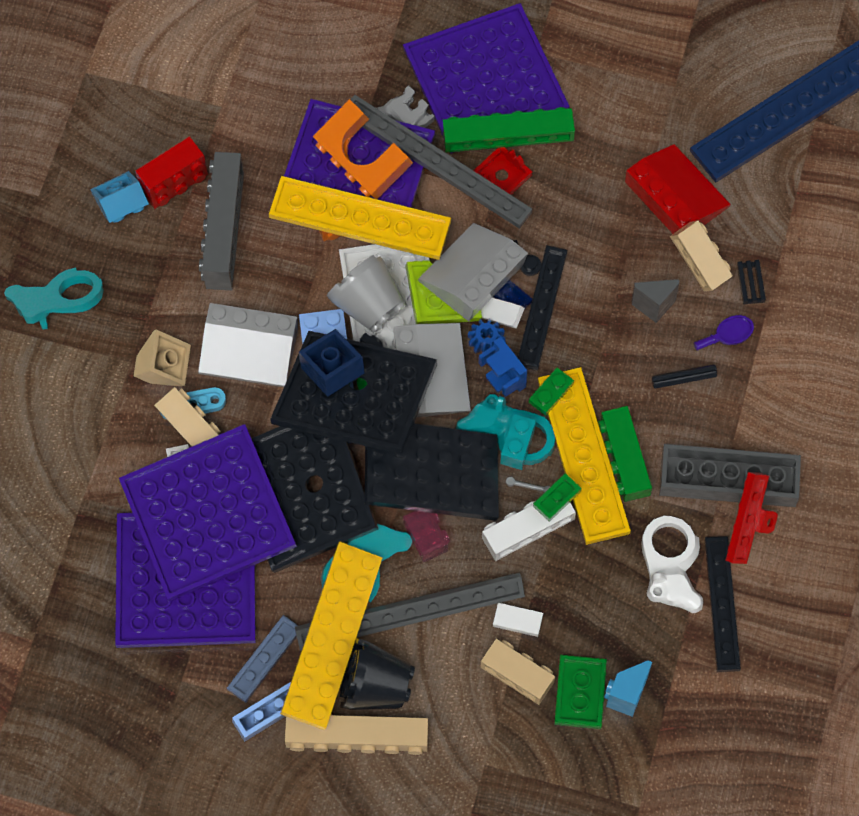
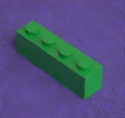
[598,406,652,502]

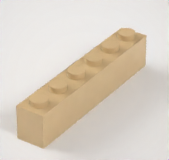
[285,715,428,755]

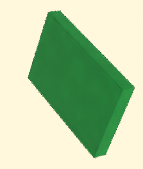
[554,655,607,729]

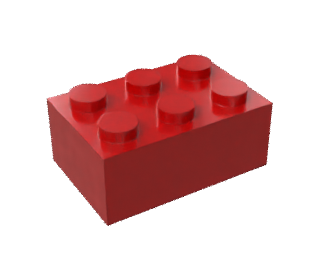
[135,136,208,209]

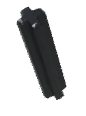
[651,364,717,389]

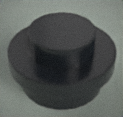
[520,255,541,276]

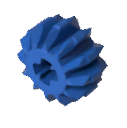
[468,318,505,354]

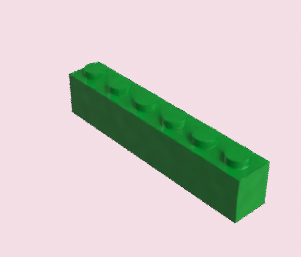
[443,107,575,153]

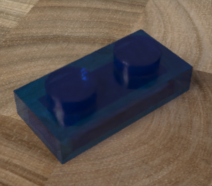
[493,280,532,310]

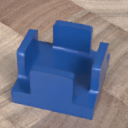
[479,337,527,397]

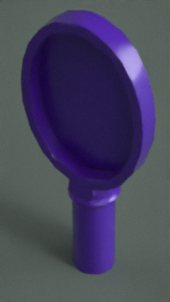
[693,315,754,350]

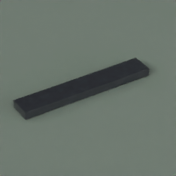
[518,245,568,371]
[704,536,741,672]

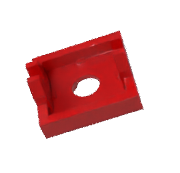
[473,147,533,195]

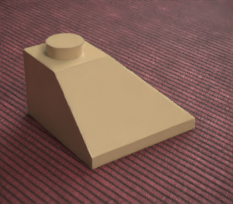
[134,330,191,387]

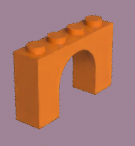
[313,99,413,199]

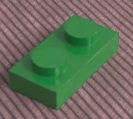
[528,368,574,416]
[533,473,582,522]

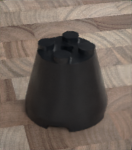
[339,638,415,710]

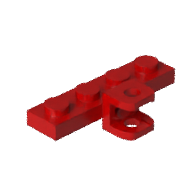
[726,472,778,564]

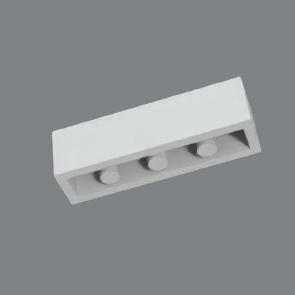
[482,501,576,561]

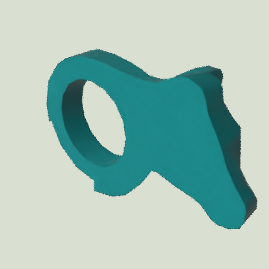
[4,268,103,330]
[456,394,555,465]
[321,524,412,603]

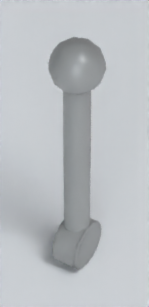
[506,477,550,493]

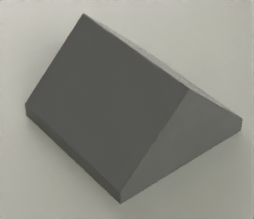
[631,279,679,323]

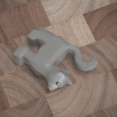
[377,85,435,128]

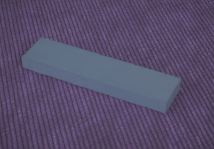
[227,615,298,703]

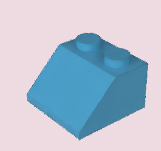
[90,171,149,223]
[604,661,652,717]

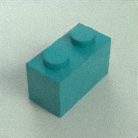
[500,414,536,470]

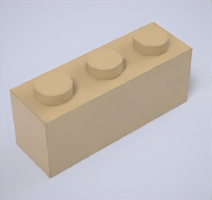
[670,221,732,292]
[154,387,221,446]
[480,639,555,705]

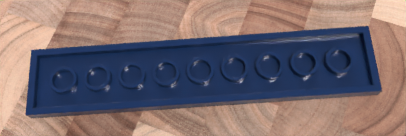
[690,40,859,183]

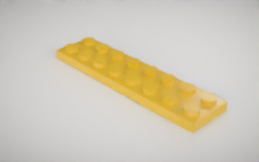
[269,176,451,260]
[538,367,631,545]
[280,542,382,730]

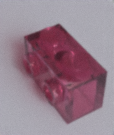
[403,511,450,563]

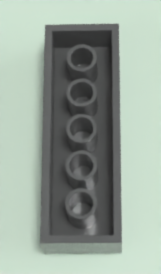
[199,152,244,291]
[659,444,801,507]

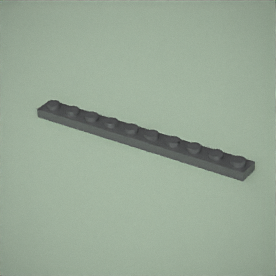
[351,95,532,229]
[295,573,525,651]

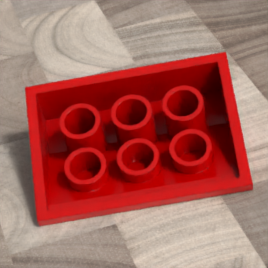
[625,144,731,234]

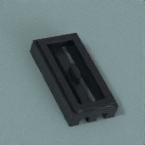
[737,260,766,305]

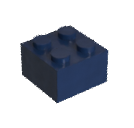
[299,329,365,397]

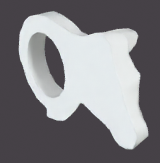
[641,516,703,613]

